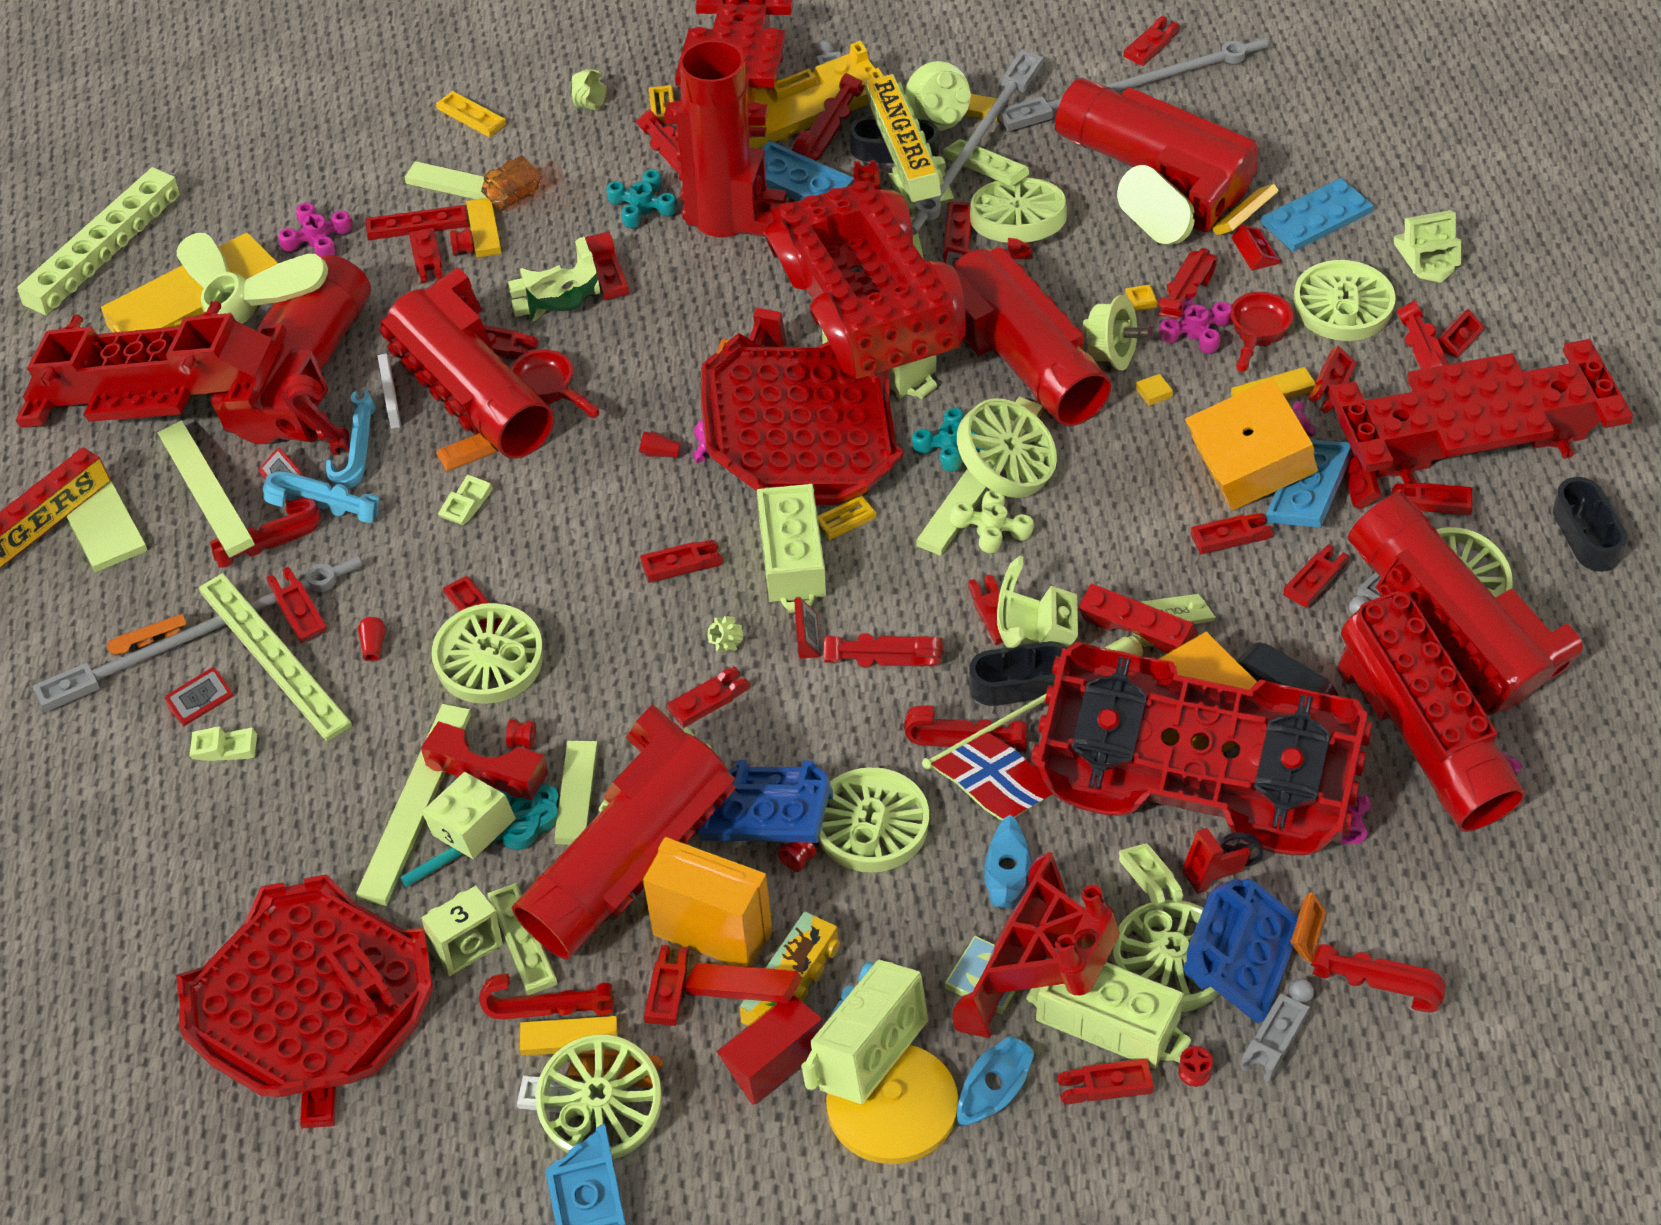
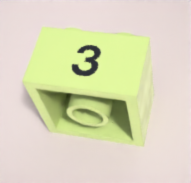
[422,772,516,859]
[421,885,503,977]

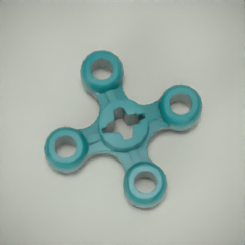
[606,169,678,229]
[912,408,985,472]

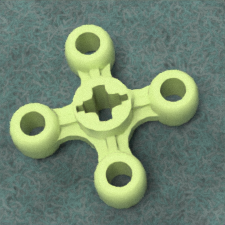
[950,490,1034,553]

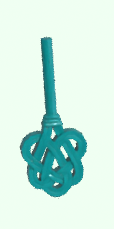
[400,784,559,888]

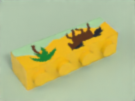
[740,911,840,1025]

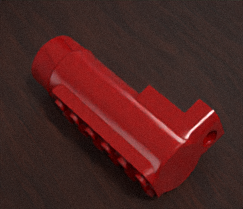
[673,40,787,237]
[1055,78,1259,232]
[952,246,1111,426]
[211,255,371,444]
[378,267,554,459]
[1348,492,1583,715]
[1337,591,1526,832]
[512,703,736,960]

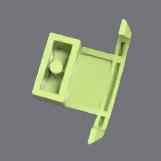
[997,555,1078,648]

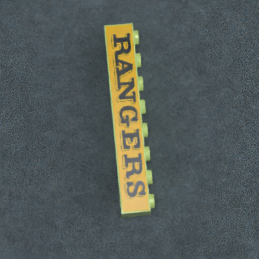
[864,74,944,203]

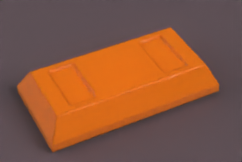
[436,433,497,472]
[1290,892,1327,962]

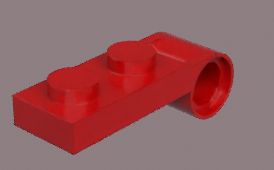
[585,232,629,300]

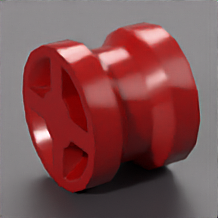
[450,228,474,256]
[506,718,536,750]
[777,842,816,872]
[1178,1046,1213,1087]

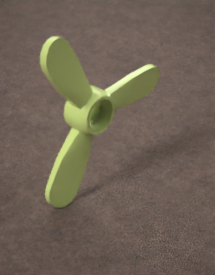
[176,233,328,324]

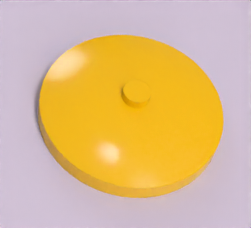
[826,1045,958,1164]

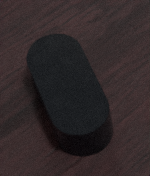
[850,116,939,164]
[1553,477,1627,572]
[969,641,1068,706]
[1237,642,1339,696]

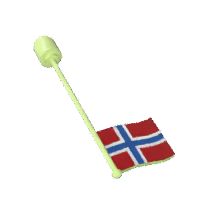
[922,636,1143,821]

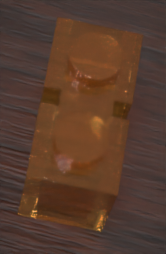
[481,155,542,211]

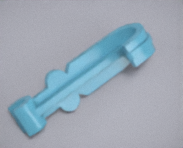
[326,390,376,489]
[263,472,379,523]

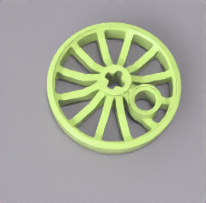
[970,177,1067,243]
[957,398,1057,498]
[1112,900,1220,1012]
[536,1035,662,1160]

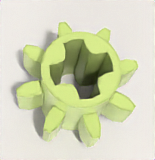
[708,616,743,652]

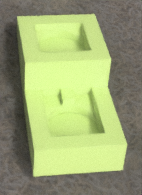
[438,475,493,525]
[189,726,257,761]

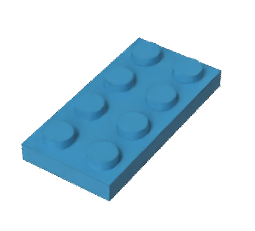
[762,141,854,201]
[1261,178,1374,252]
[1266,439,1353,528]

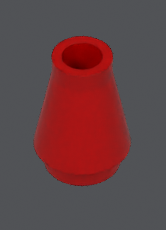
[639,430,681,458]
[357,617,386,661]

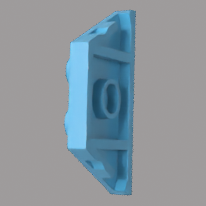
[545,1124,626,1225]

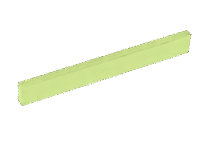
[916,397,1043,556]
[157,420,255,558]
[199,573,352,742]
[356,704,471,906]

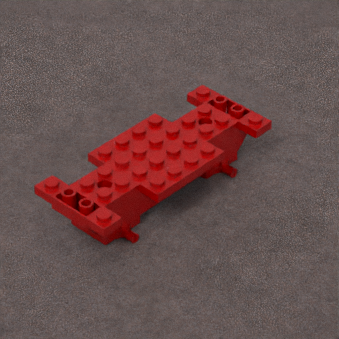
[664,0,794,139]
[15,301,287,428]
[1328,339,1633,484]

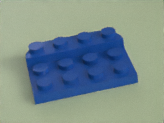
[698,759,833,843]
[1184,878,1298,1024]

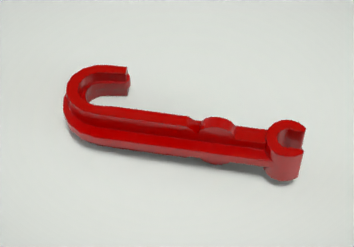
[792,73,865,161]
[635,109,681,174]
[1158,248,1218,319]
[1396,300,1449,369]
[282,374,350,456]
[210,498,321,568]
[824,633,945,668]
[904,705,1027,752]
[1310,944,1446,1013]
[479,973,614,1020]

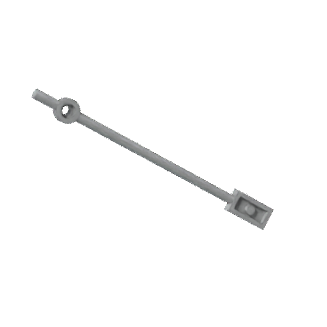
[998,38,1268,132]
[912,50,1043,235]
[32,556,362,713]

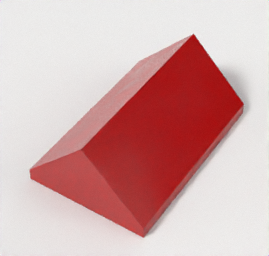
[716,994,823,1105]

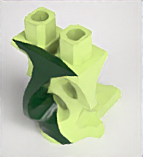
[508,237,600,321]

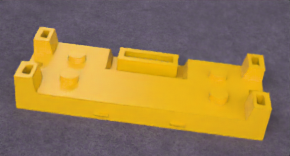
[749,41,884,148]
[101,232,278,333]

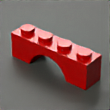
[1078,583,1199,654]
[421,721,548,801]

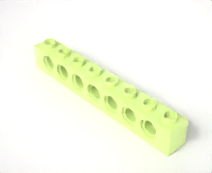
[17,167,180,315]

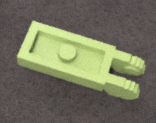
[1119,843,1183,907]

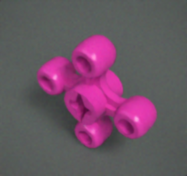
[278,202,353,257]
[1159,298,1232,354]

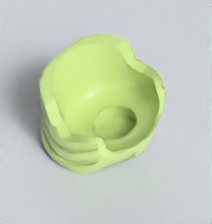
[572,69,607,111]

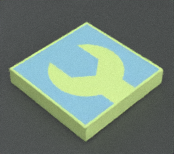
[945,936,1016,1015]

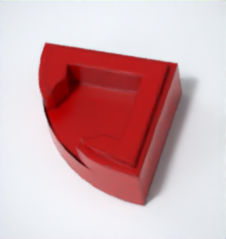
[1007,238,1033,259]

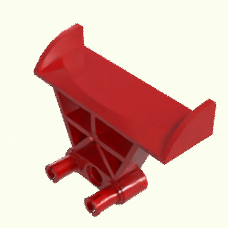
[952,852,1120,1038]

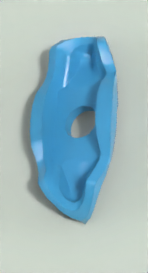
[984,815,1032,909]
[957,1036,1034,1126]

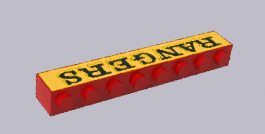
[0,447,111,568]

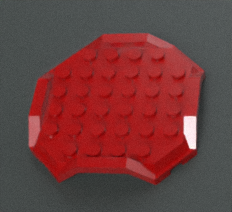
[701,333,904,505]
[176,874,433,1097]

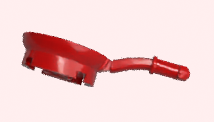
[1230,292,1293,373]
[511,349,600,419]

